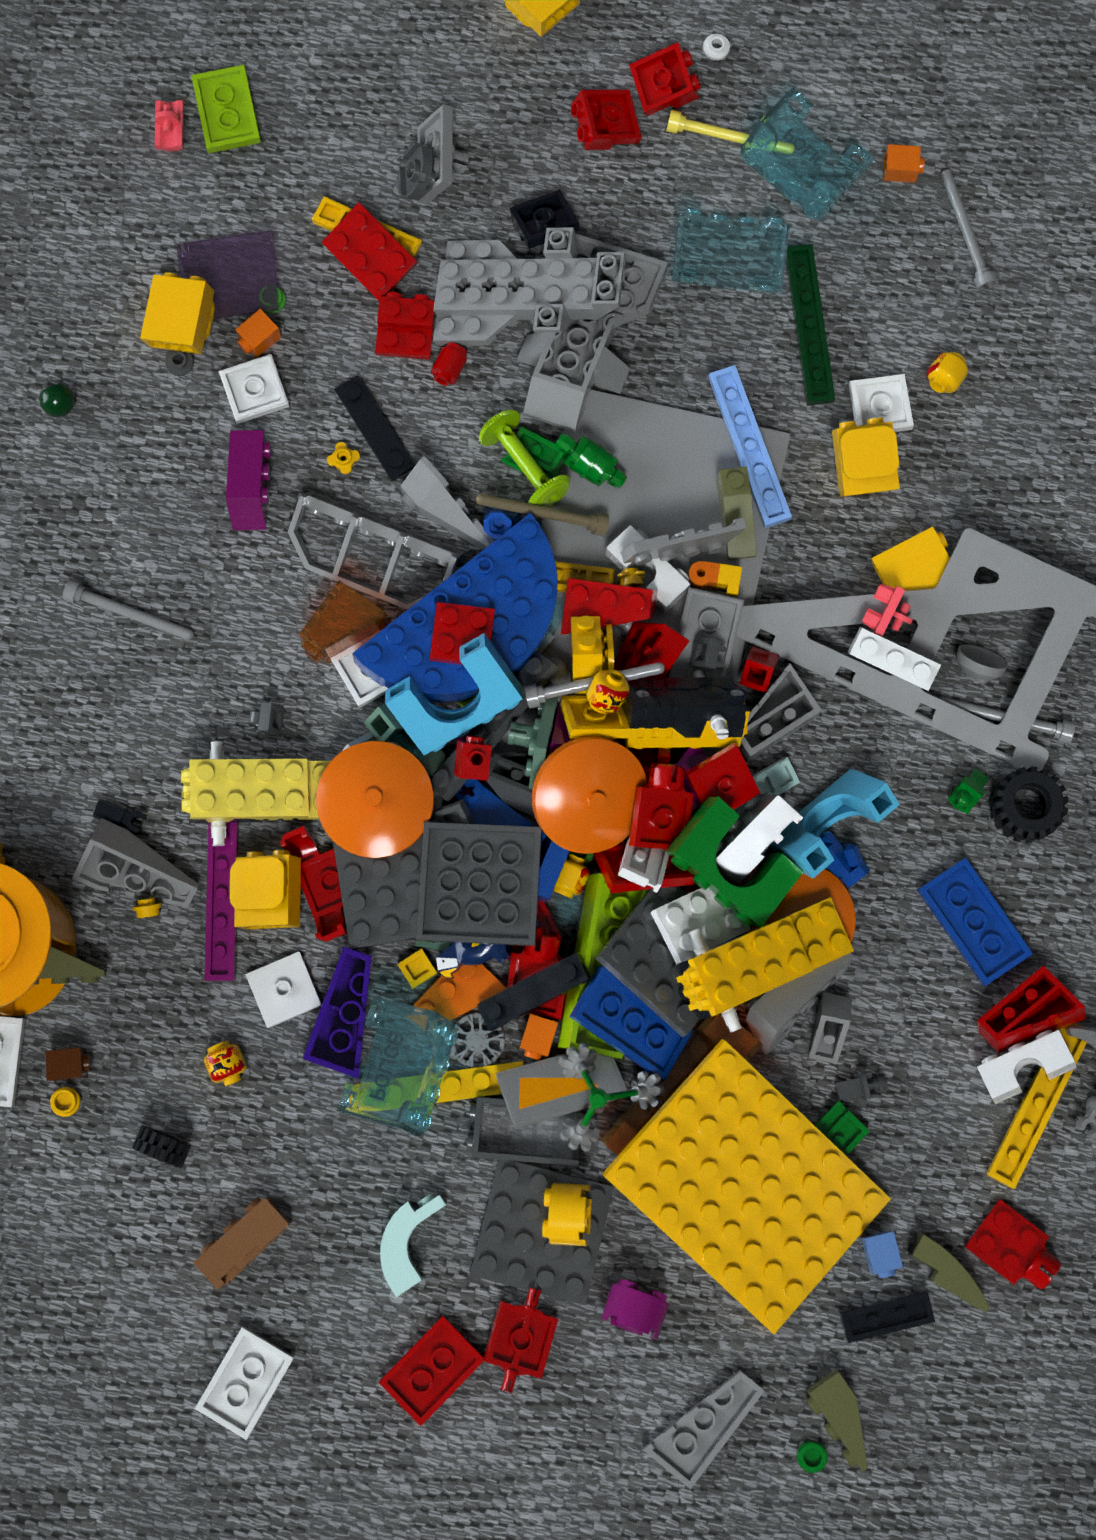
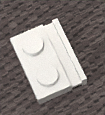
[618,835,669,893]

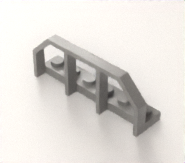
[288,490,465,610]

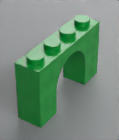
[666,797,803,927]

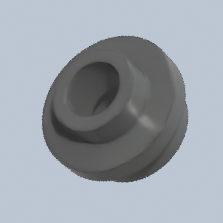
[165,350,193,376]

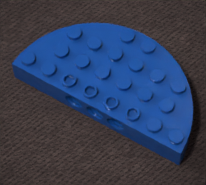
[352,513,557,703]

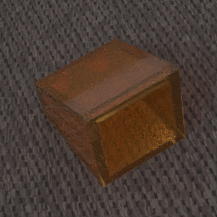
[298,580,389,664]

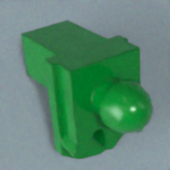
[948,768,989,814]

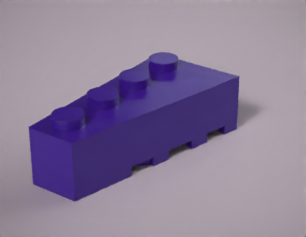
[302,947,372,1079]

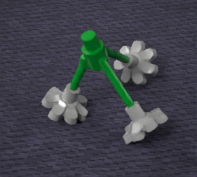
[558,1043,665,1152]

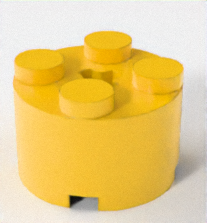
[542,1183,592,1246]

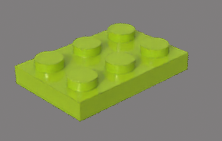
[191,65,261,154]

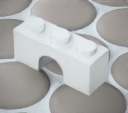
[605,525,690,614]
[848,627,941,691]
[977,1030,1077,1104]

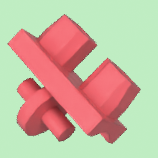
[155,100,184,151]
[861,584,913,637]

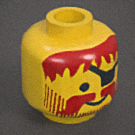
[927,352,968,393]
[586,670,630,714]
[553,854,590,898]
[204,1040,247,1087]

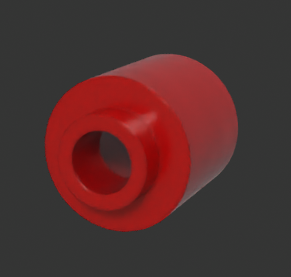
[431,342,467,386]

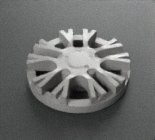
[450,1013,505,1068]

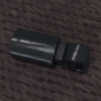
[93,799,147,835]

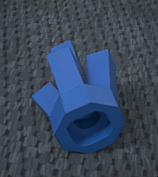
[483,498,521,539]
[820,831,870,888]

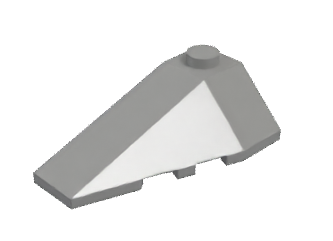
[400,456,494,550]
[72,818,199,908]
[746,954,853,1055]

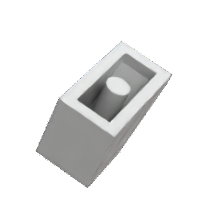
[808,992,852,1064]

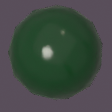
[39,383,75,417]

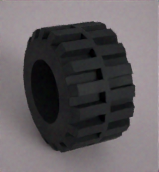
[989,766,1069,843]

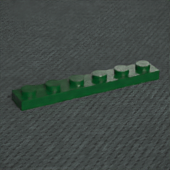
[784,244,835,406]

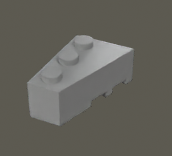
[738,664,822,762]

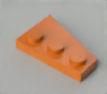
[406,964,507,1033]

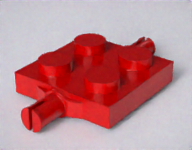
[483,1287,558,1393]

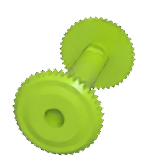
[479,410,571,508]

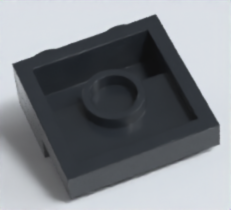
[509,189,580,249]

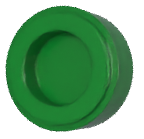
[797,1440,828,1473]

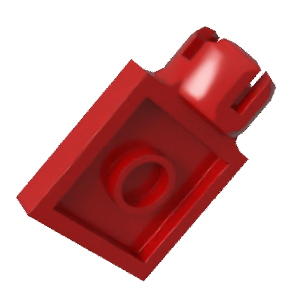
[629,763,694,850]
[507,929,567,1020]
[965,1200,1062,1289]

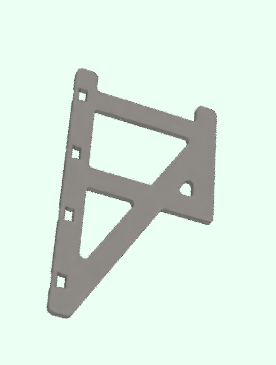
[736,528,1096,771]

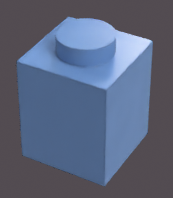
[861,1230,903,1278]

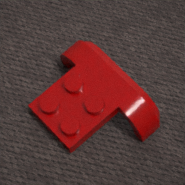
[280,826,347,942]

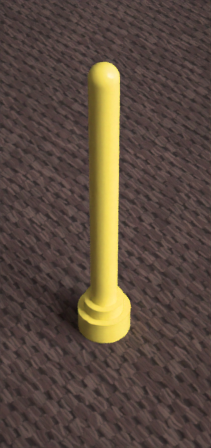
[666,110,795,155]

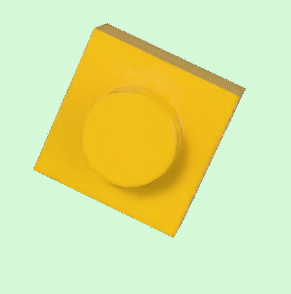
[397,949,438,990]

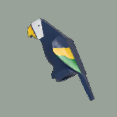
[436,921,540,979]

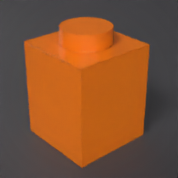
[883,144,925,183]
[235,309,281,358]
[520,1014,558,1061]

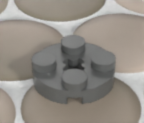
[398,143,436,201]

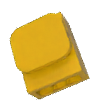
[504,0,580,37]
[140,273,215,354]
[832,417,900,497]
[872,527,950,591]
[571,616,614,696]
[230,850,301,929]

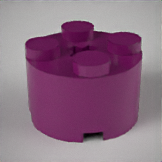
[601,1279,669,1340]

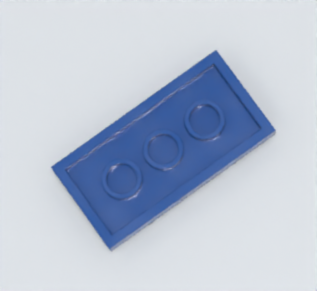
[917,858,1033,987]
[569,966,693,1081]

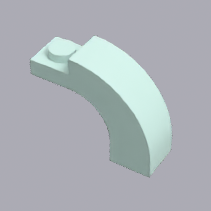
[380,1193,447,1297]

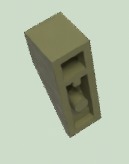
[716,466,757,561]

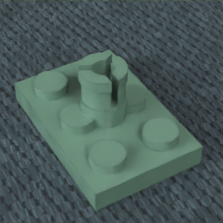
[508,696,559,789]

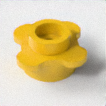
[327,442,360,474]
[617,568,645,586]

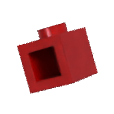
[739,646,779,693]
[454,736,492,781]

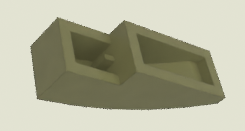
[908,1233,989,1313]

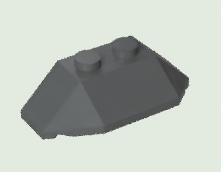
[486,750,548,817]

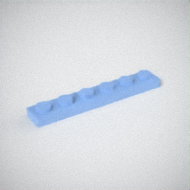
[708,365,792,529]

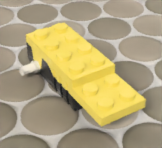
[181,741,330,846]

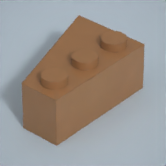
[193,1197,291,1290]

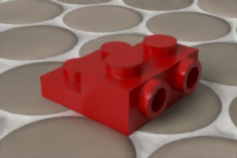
[629,42,702,116]
[571,90,642,150]
[375,292,435,360]

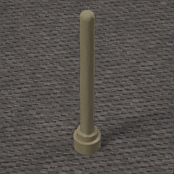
[476,494,609,536]

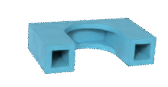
[385,633,523,755]
[770,769,900,878]

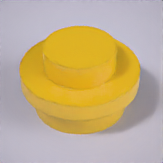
[132,897,162,918]
[50,1087,81,1117]

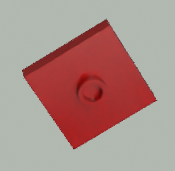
[685,743,761,810]

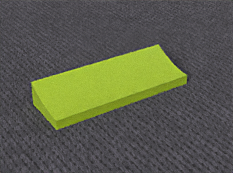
[557,873,648,1059]

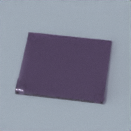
[177,230,279,319]

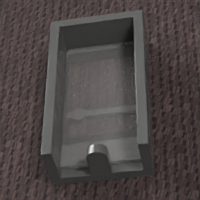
[467,1097,583,1166]

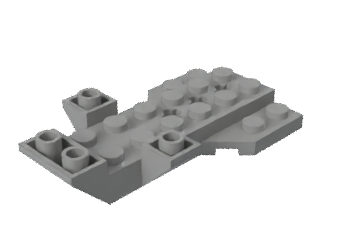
[433,227,626,346]
[517,233,668,432]

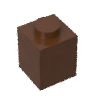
[45,1047,92,1082]

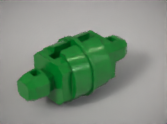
[555,434,627,488]

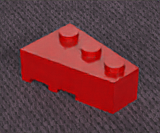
[560,578,658,635]
[614,623,689,680]
[977,965,1086,1053]

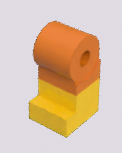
[688,561,742,598]

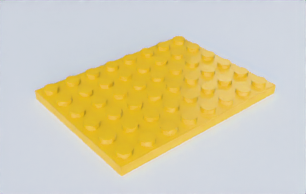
[602,1039,891,1334]

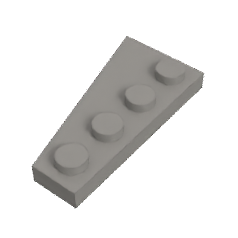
[621,517,747,565]
[642,1370,765,1489]

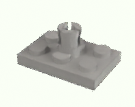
[417,104,469,204]

